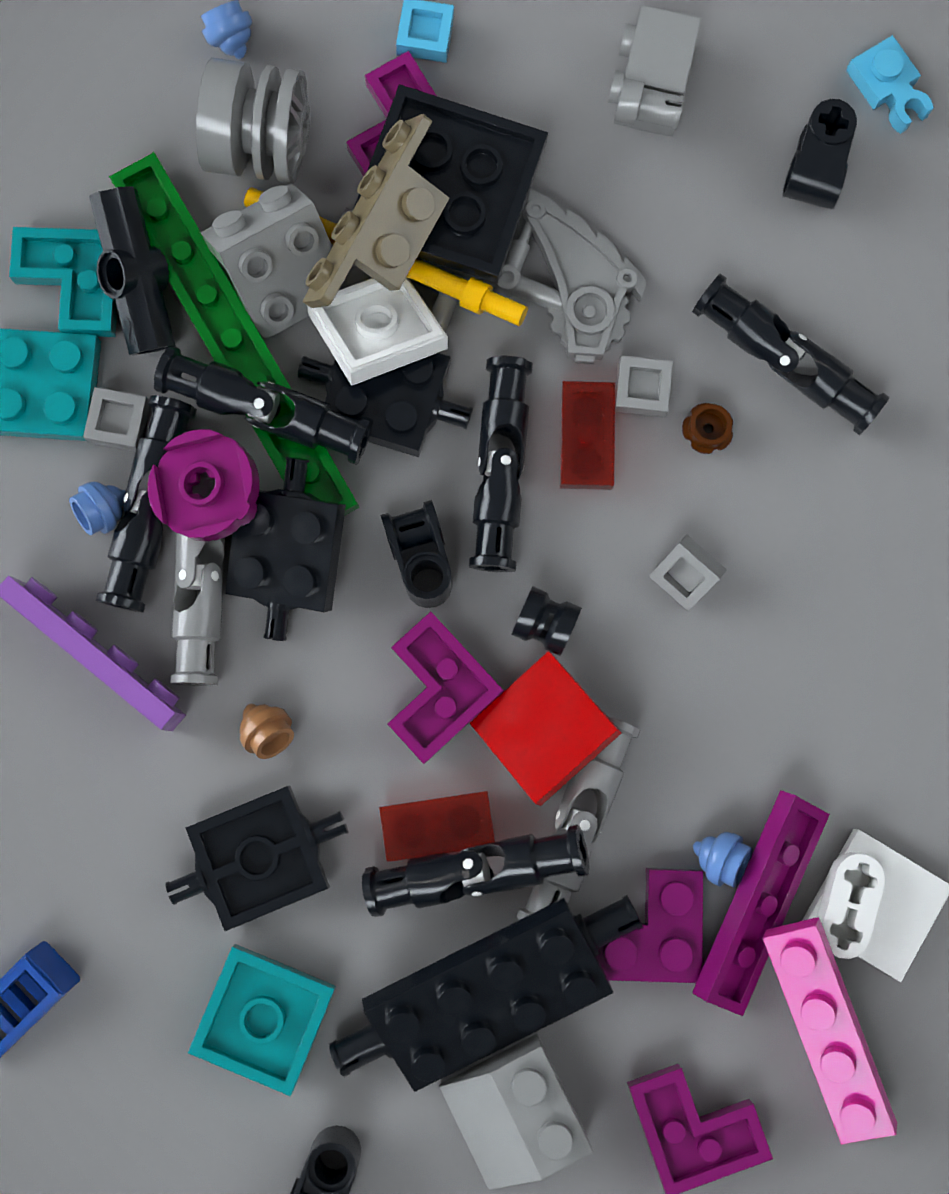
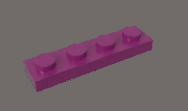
[692,790,830,1017]

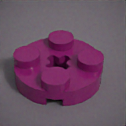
[147,429,260,541]

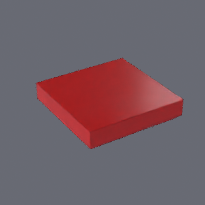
[470,651,622,806]

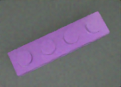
[0,575,186,731]

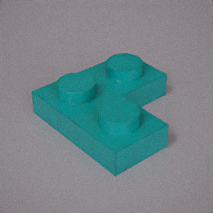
[9,227,118,337]

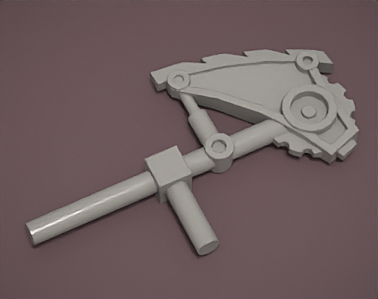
[341,189,648,364]

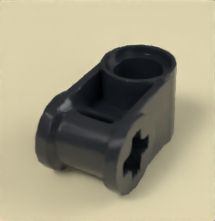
[782,99,857,209]
[381,500,452,608]
[290,1125,362,1194]

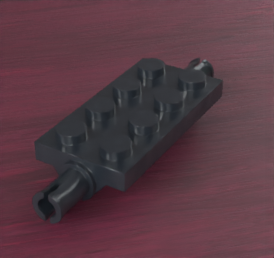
[329,895,643,1092]

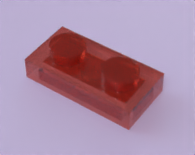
[560,381,615,490]
[379,791,495,862]

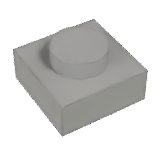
[614,355,673,417]
[83,387,150,451]
[649,535,727,612]

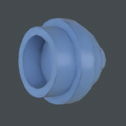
[201,0,252,59]
[69,482,126,535]
[693,832,753,888]

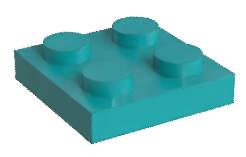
[0,328,102,441]
[188,944,336,1097]

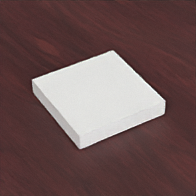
[307,277,448,386]
[802,829,949,982]

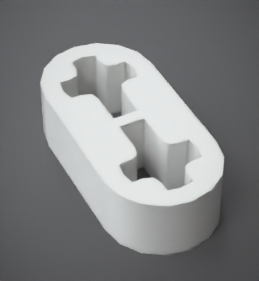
[816,852,886,959]

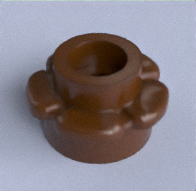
[682,403,733,454]

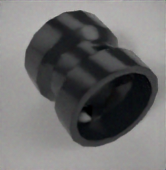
[511,586,582,656]

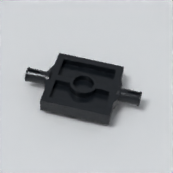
[297,353,473,458]
[225,457,346,641]
[165,786,349,931]

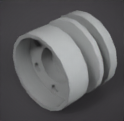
[196,57,310,184]

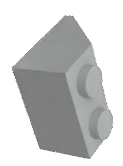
[439,1034,593,1190]

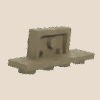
[303,114,449,308]

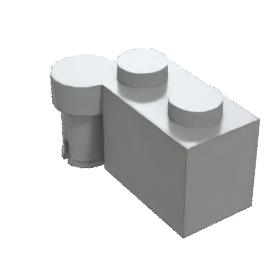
[608,5,701,137]

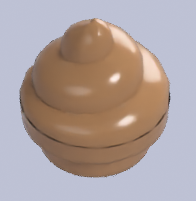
[240,704,294,759]

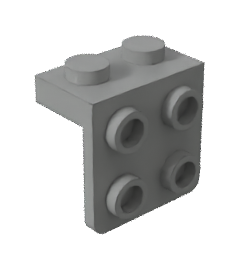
[200,183,349,338]

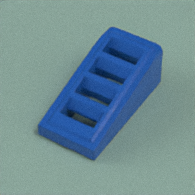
[0,941,80,1058]

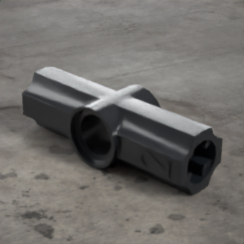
[89,186,176,356]

